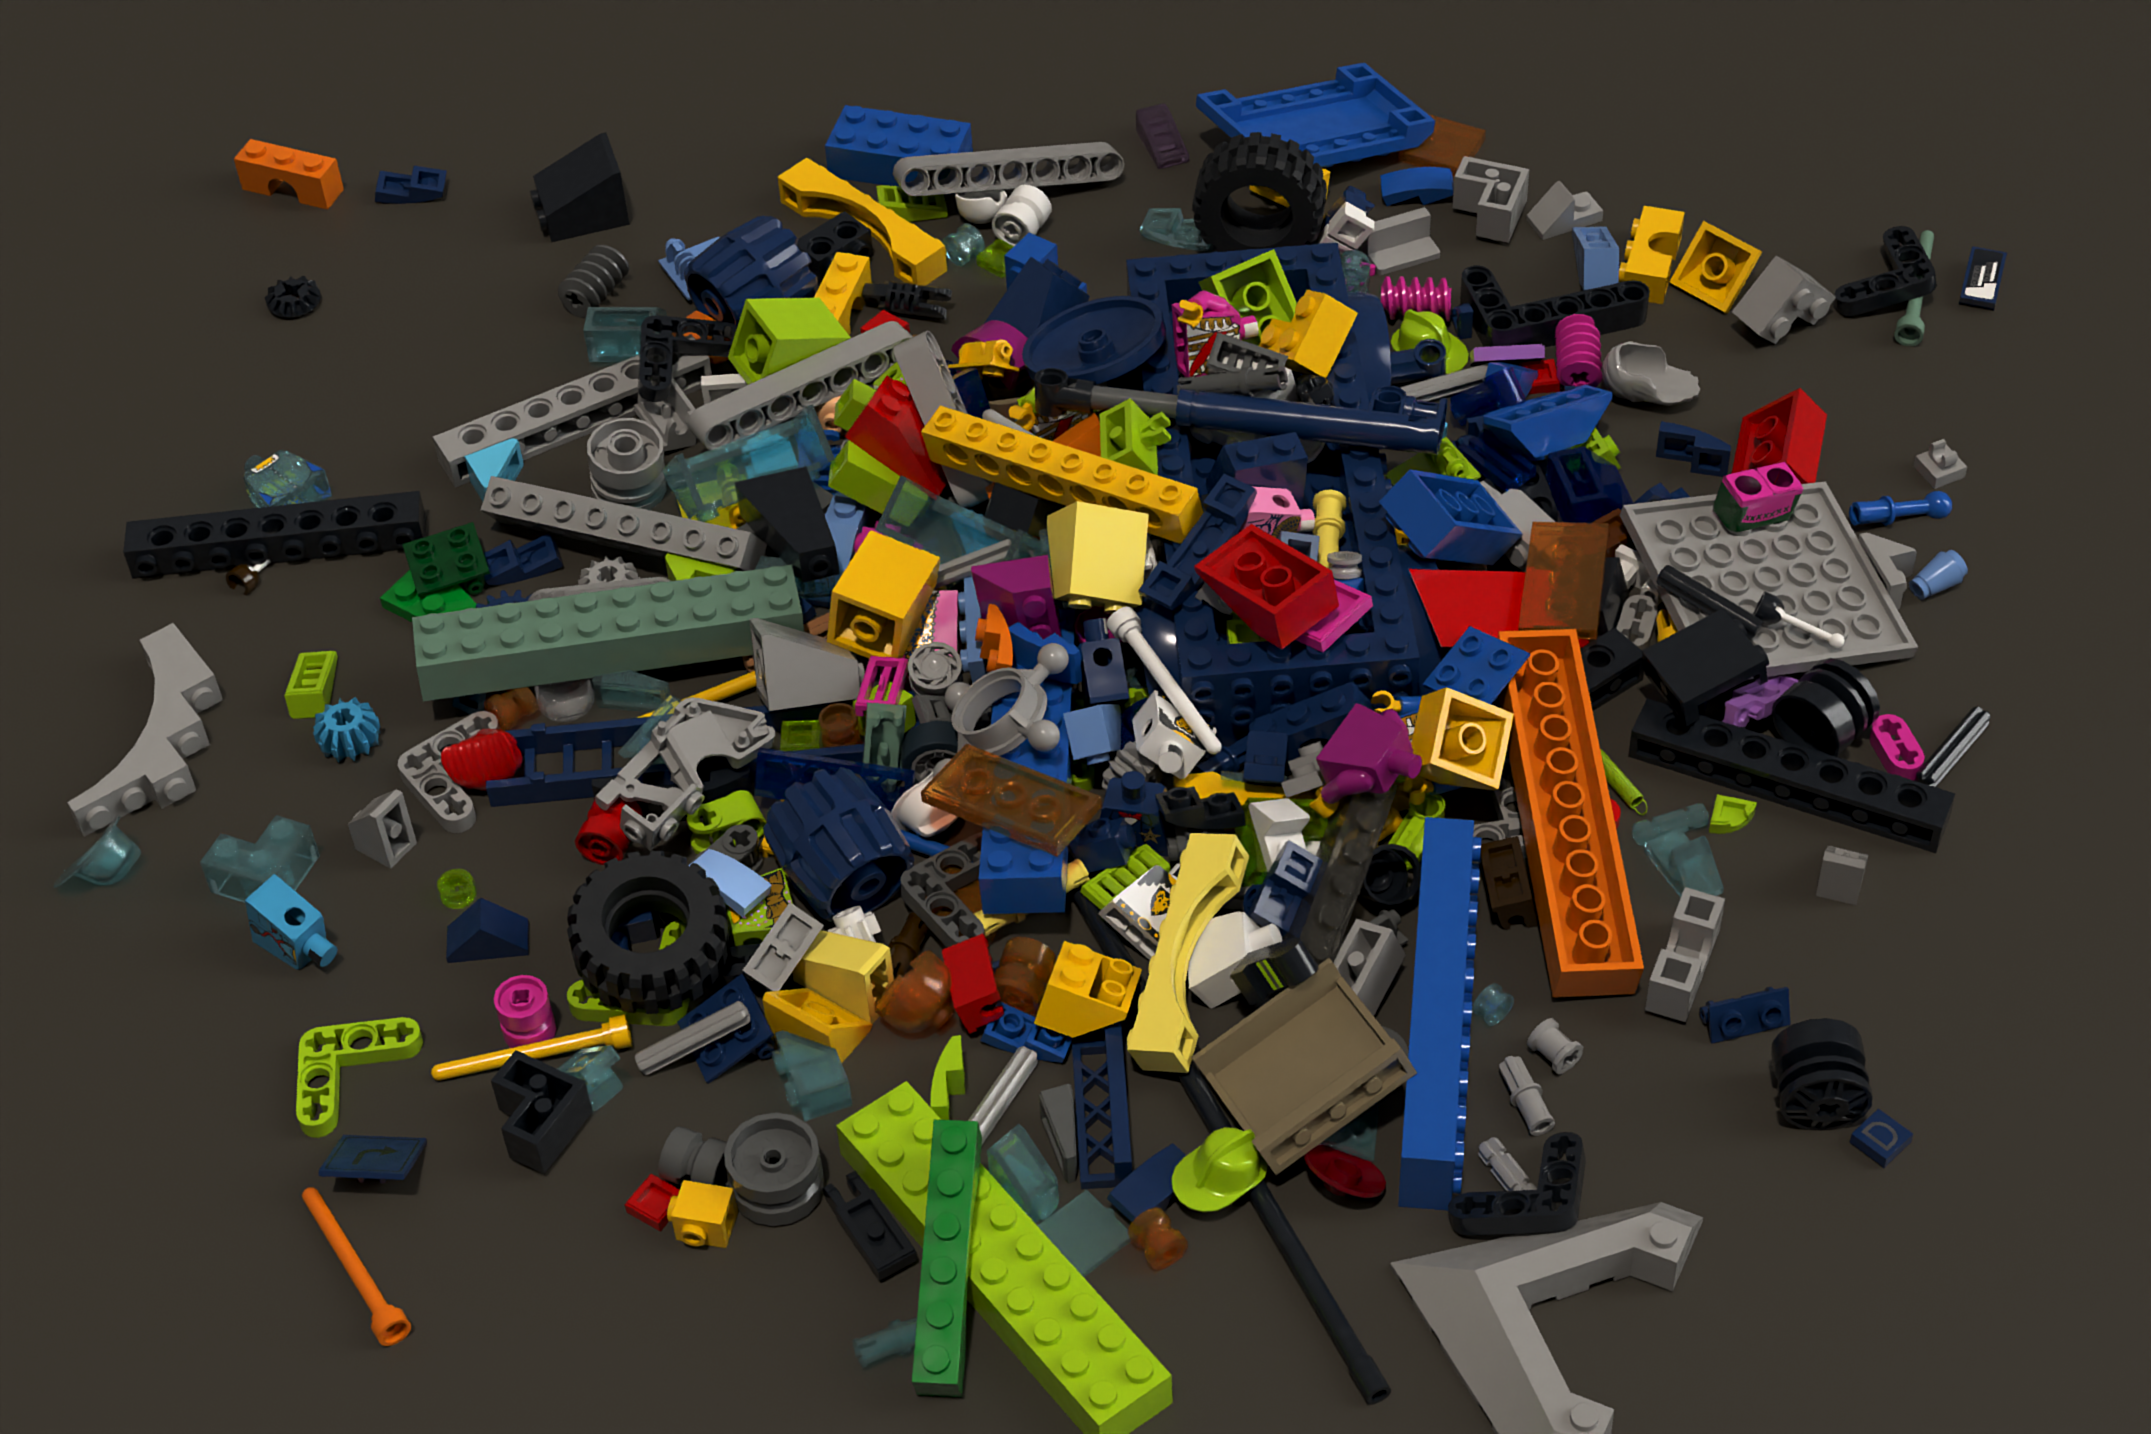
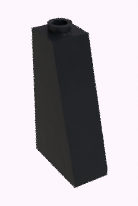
[734,466,840,583]

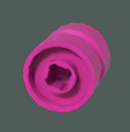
[493,975,557,1048]

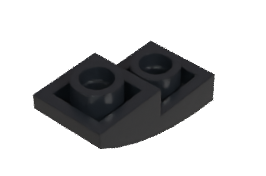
[1155,786,1246,829]

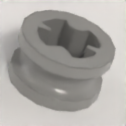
[1327,551,1362,579]

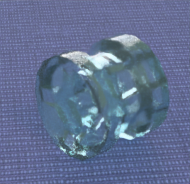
[942,223,985,266]

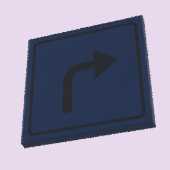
[319,1135,427,1184]

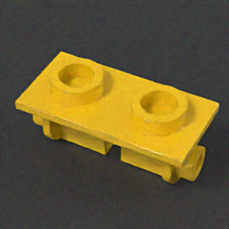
[948,339,1019,380]

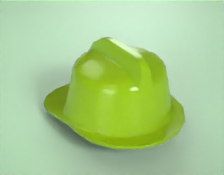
[1391,309,1469,374]
[1171,1127,1268,1212]

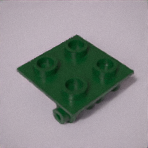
[402,522,490,597]

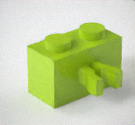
[1099,398,1171,475]

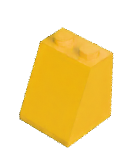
[827,530,940,669]

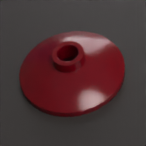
[1304,1141,1386,1198]

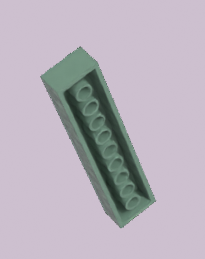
[412,565,804,701]

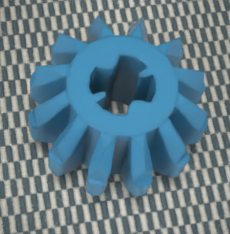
[313,697,381,762]

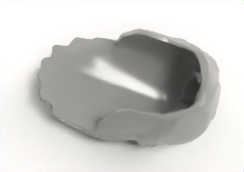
[1602,341,1700,406]

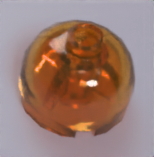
[876,950,954,1034]

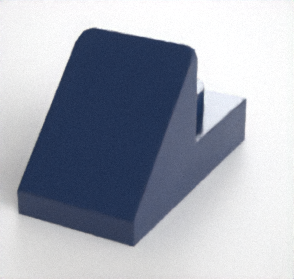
[1243,730,1288,782]

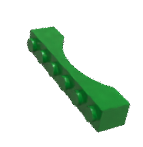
[912,1119,982,1398]

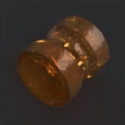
[484,687,539,731]
[818,703,861,748]
[1128,1207,1188,1270]

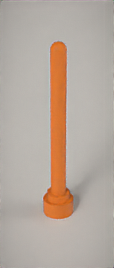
[302,1187,411,1346]

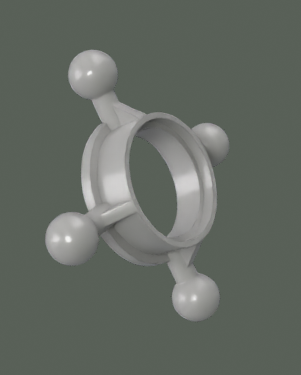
[933,643,1069,790]

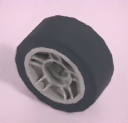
[901,720,976,787]

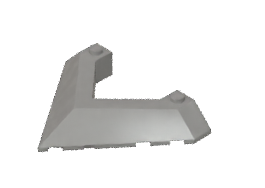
[1390,1202,1703,1434]

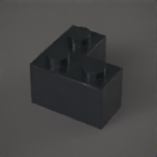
[491,1050,593,1174]

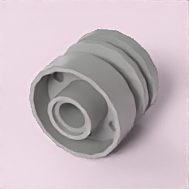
[587,418,667,510]

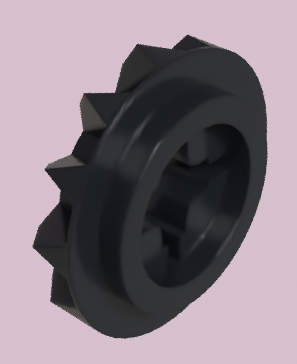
[265,276,321,317]

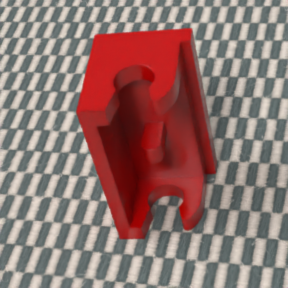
[942,933,1004,1034]

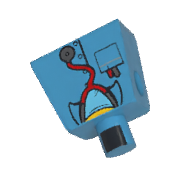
[245,874,338,969]

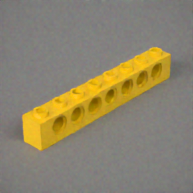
[921,405,1203,544]

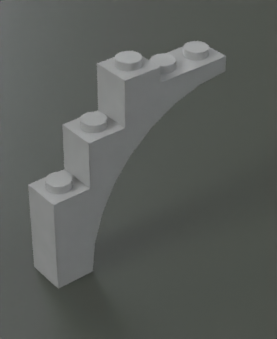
[67,623,223,837]

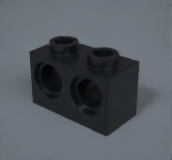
[797,211,873,286]

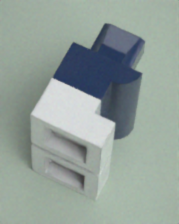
[1311,186,1375,266]

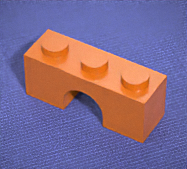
[234,139,344,210]

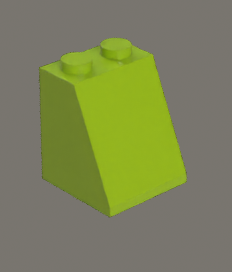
[728,297,851,385]

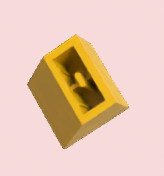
[1034,941,1142,1038]

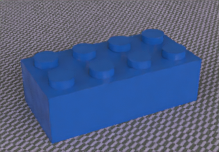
[825,105,973,196]
[1379,469,1523,566]

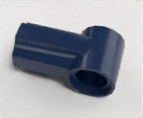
[1390,339,1446,384]

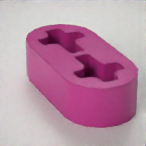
[1869,714,1925,781]

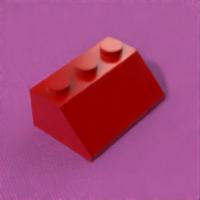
[1731,388,1827,485]

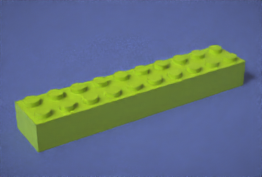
[836,1081,1173,1434]

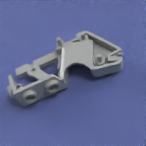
[595,697,775,851]

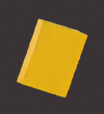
[762,988,873,1072]

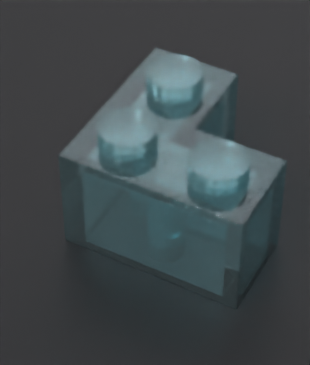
[200,815,320,903]

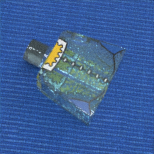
[243,450,332,508]

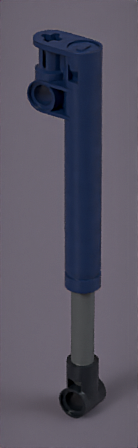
[1035,368,1447,455]

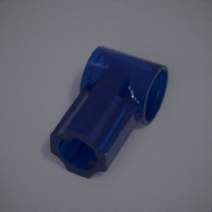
[1450,367,1526,426]

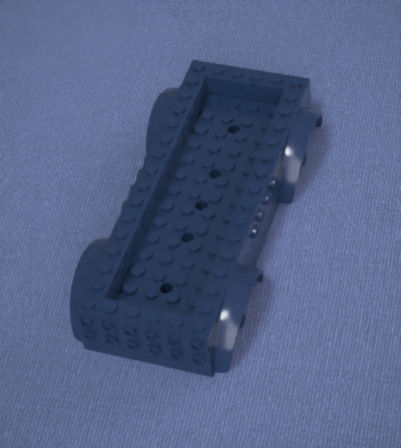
[1107,243,1445,747]

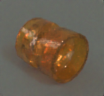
[994,937,1057,1015]

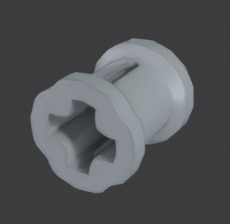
[1527,1018,1584,1074]

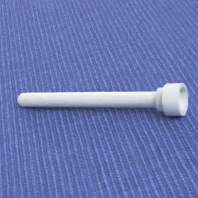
[1106,607,1222,755]

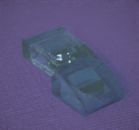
[1139,208,1212,250]

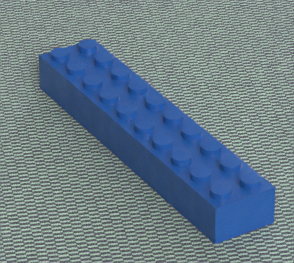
[979,609,1079,914]
[1398,817,1481,1211]

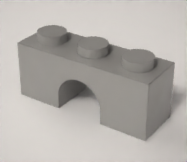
[1645,887,1725,1022]

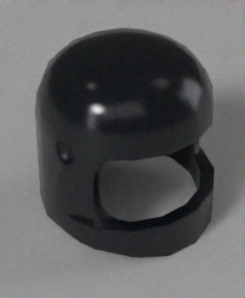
[1350,844,1421,905]

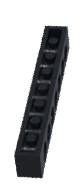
[123,491,426,578]
[1628,699,1955,853]

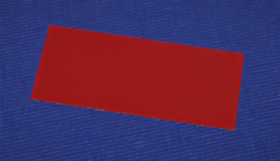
[1409,569,1589,648]

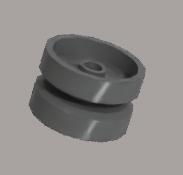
[724,1112,825,1226]

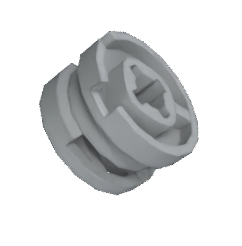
[908,642,963,696]

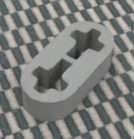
[1616,595,1658,651]

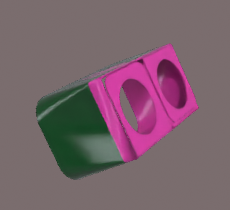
[1713,462,1804,532]

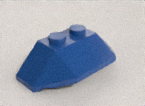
[1483,385,1612,461]

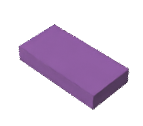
[1470,344,1545,365]

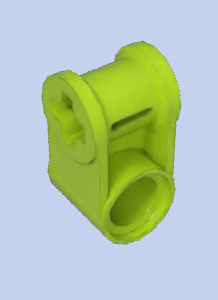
[686,790,767,854]

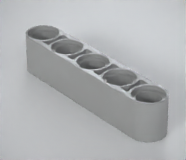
[894,330,992,511]

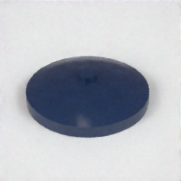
[1022,296,1166,384]

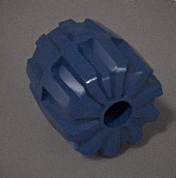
[684,216,818,326]
[763,767,914,922]

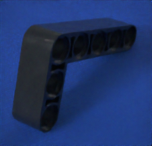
[1460,265,1650,347]

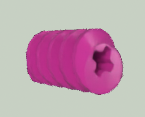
[1381,276,1451,322]
[1555,314,1602,387]

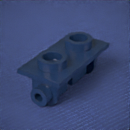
[1699,986,1791,1043]

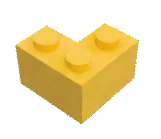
[1259,290,1358,378]

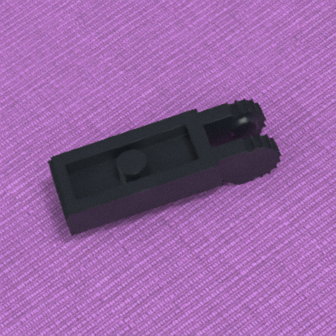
[822,1171,918,1281]

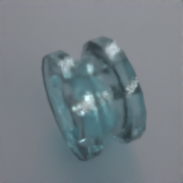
[1473,983,1514,1026]

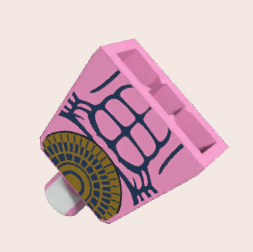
[1237,486,1315,538]

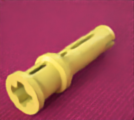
[1312,490,1347,568]

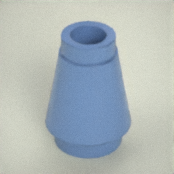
[1909,550,1968,600]

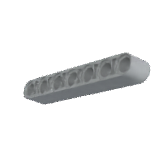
[893,142,1124,196]
[688,321,913,451]

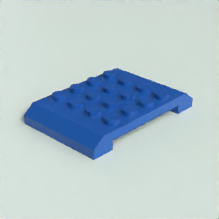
[1196,63,1435,168]

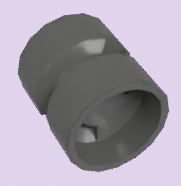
[658,1126,729,1187]

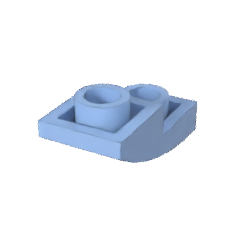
[689,849,772,917]

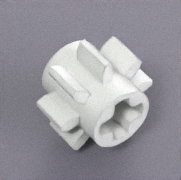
[828,906,881,942]

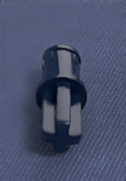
[1191,735,1248,776]

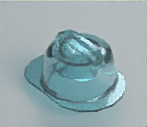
[53,815,141,888]

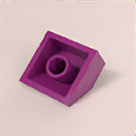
[971,555,1062,639]

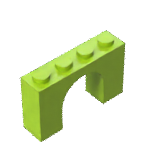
[828,379,927,525]

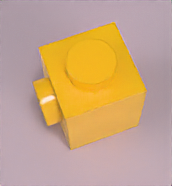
[667,1180,738,1248]

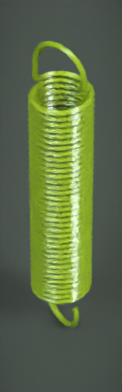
[1600,749,1647,816]

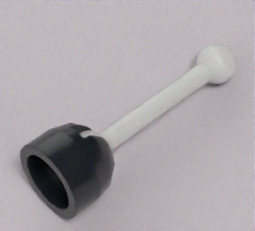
[1753,591,1845,649]

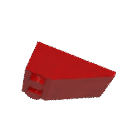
[844,376,948,501]
[1194,524,1339,649]

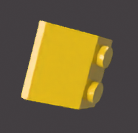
[1411,687,1514,790]

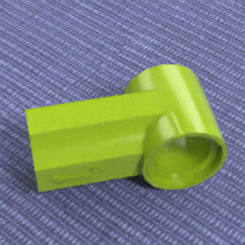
[1388,793,1445,870]

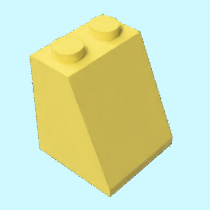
[1047,501,1149,615]

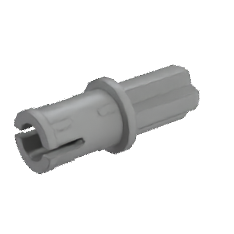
[1499,1055,1555,1136]

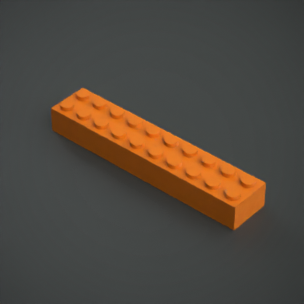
[1497,629,1644,997]

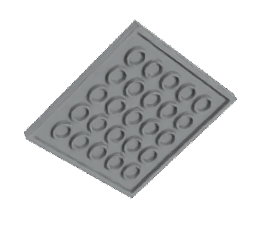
[1620,481,1918,679]

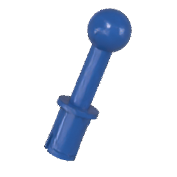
[1849,491,1952,526]

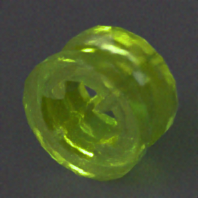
[437,869,476,909]

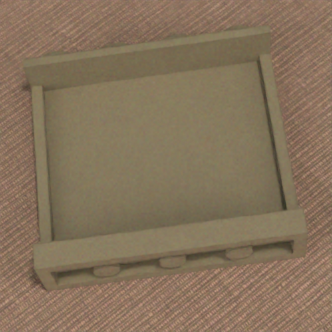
[1191,958,1417,1175]

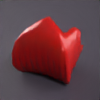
[441,729,523,791]

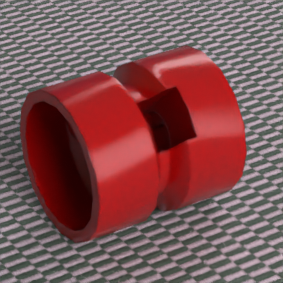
[575,797,643,865]

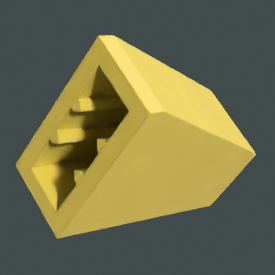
[792,930,896,1024]

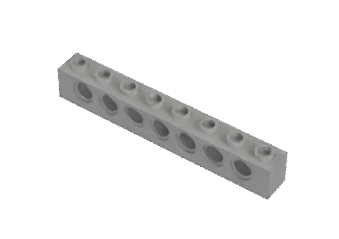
[433,334,712,488]
[480,476,767,572]

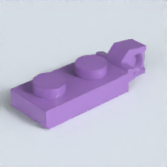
[1722,675,1799,727]

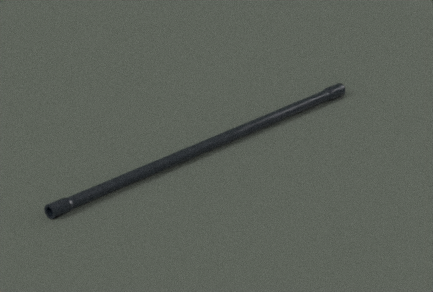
[1068,848,1391,1404]

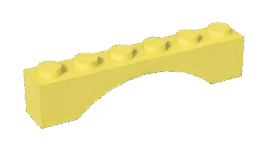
[1127,833,1249,1073]

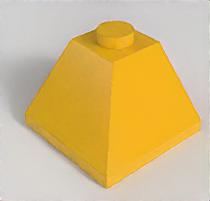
[1669,220,1762,314]

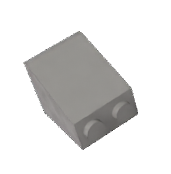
[749,618,865,711]

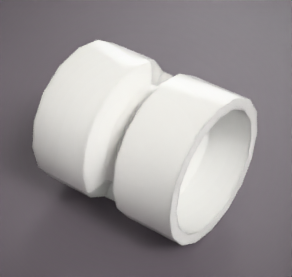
[992,185,1052,247]

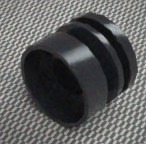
[1771,658,1880,757]
[1771,1018,1873,1130]

